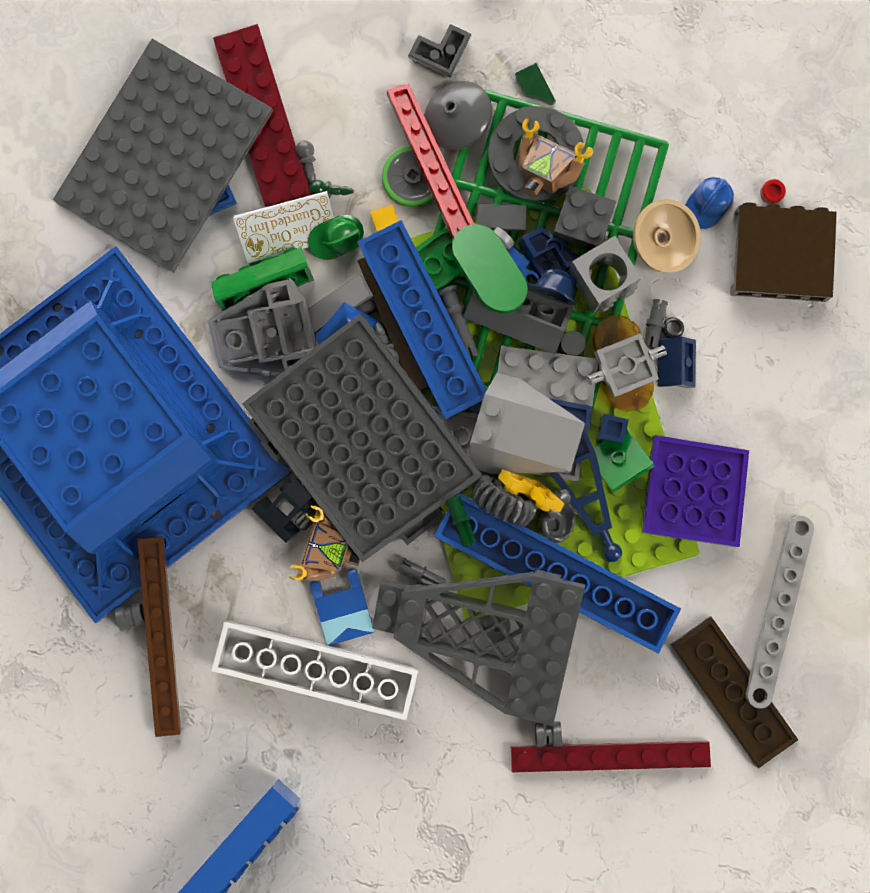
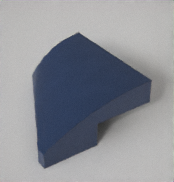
[518,227,583,279]

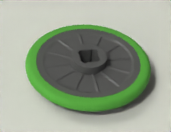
[382,146,434,207]

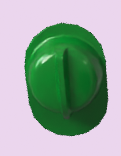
[308,214,364,260]

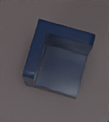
[596,414,629,444]

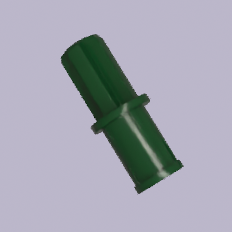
[445,496,476,547]

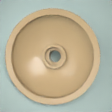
[633,199,701,273]

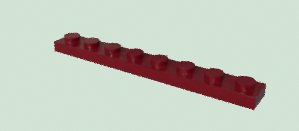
[511,741,711,773]

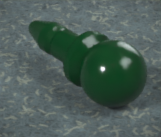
[309,180,354,198]

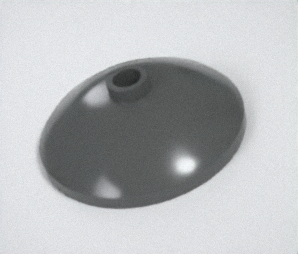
[424,81,492,150]

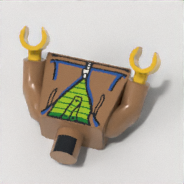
[519,118,593,197]
[289,505,360,581]

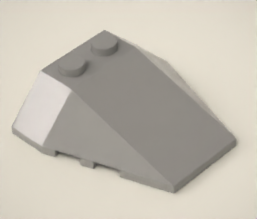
[208,279,317,376]
[470,372,585,474]

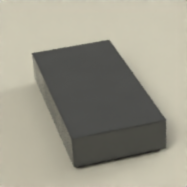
[477,203,527,232]

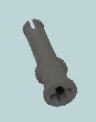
[438,285,479,358]

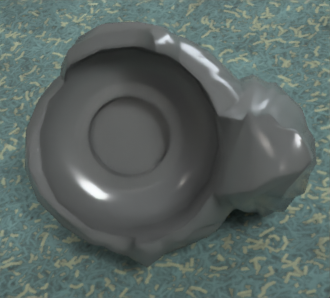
[539,489,577,543]

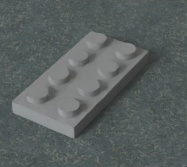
[498,346,598,406]

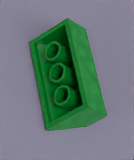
[211,248,314,311]

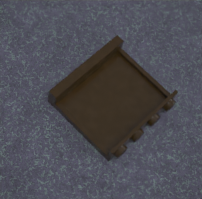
[730,202,837,302]

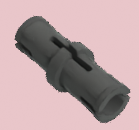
[644,299,668,349]

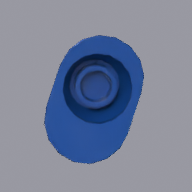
[685,177,734,229]

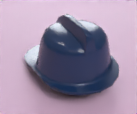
[527,269,577,306]

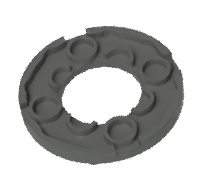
[488,106,585,203]

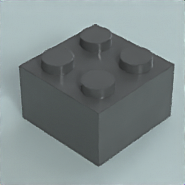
[553,186,617,251]

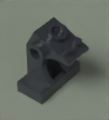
[251,479,314,543]

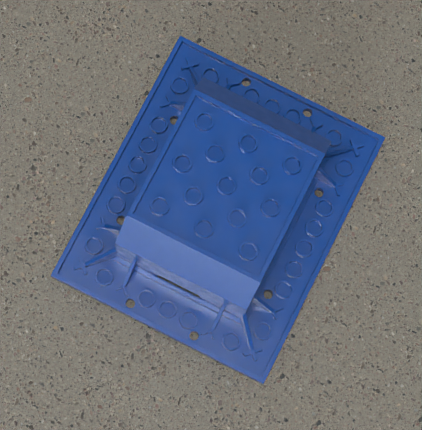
[0,246,291,623]

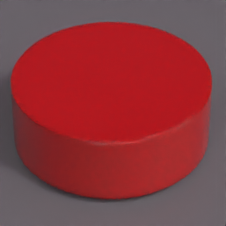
[760,179,786,204]

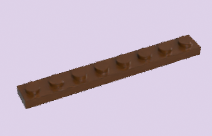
[137,536,181,737]

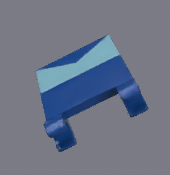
[309,569,375,646]

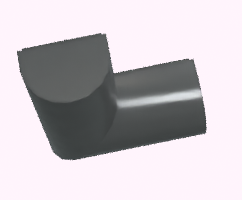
[408,24,472,78]

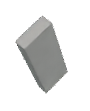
[308,275,373,333]

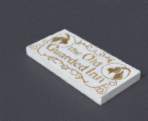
[233,191,334,263]

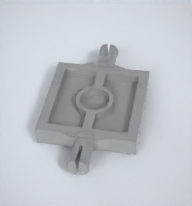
[587,333,667,398]

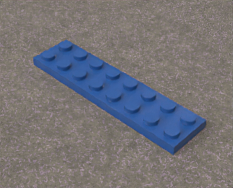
[357,220,487,419]

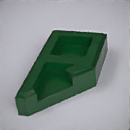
[515,63,556,105]

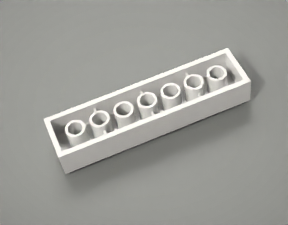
[212,621,419,720]

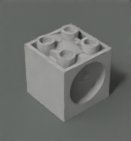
[568,236,641,313]

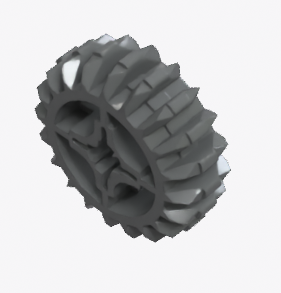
[471,475,537,526]

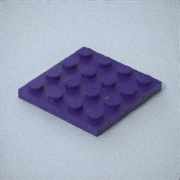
[642,435,750,547]

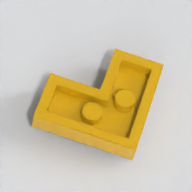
[498,469,565,512]

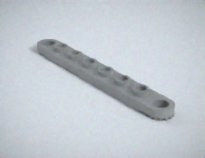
[745,516,814,708]

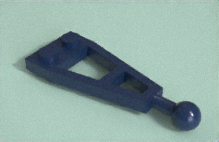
[550,431,622,562]

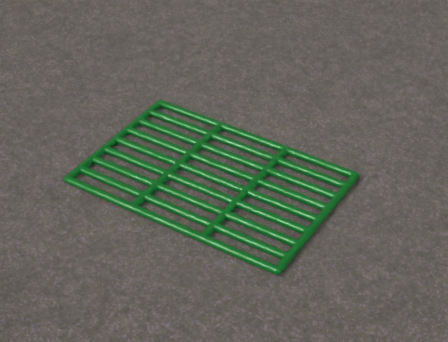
[398,89,669,415]

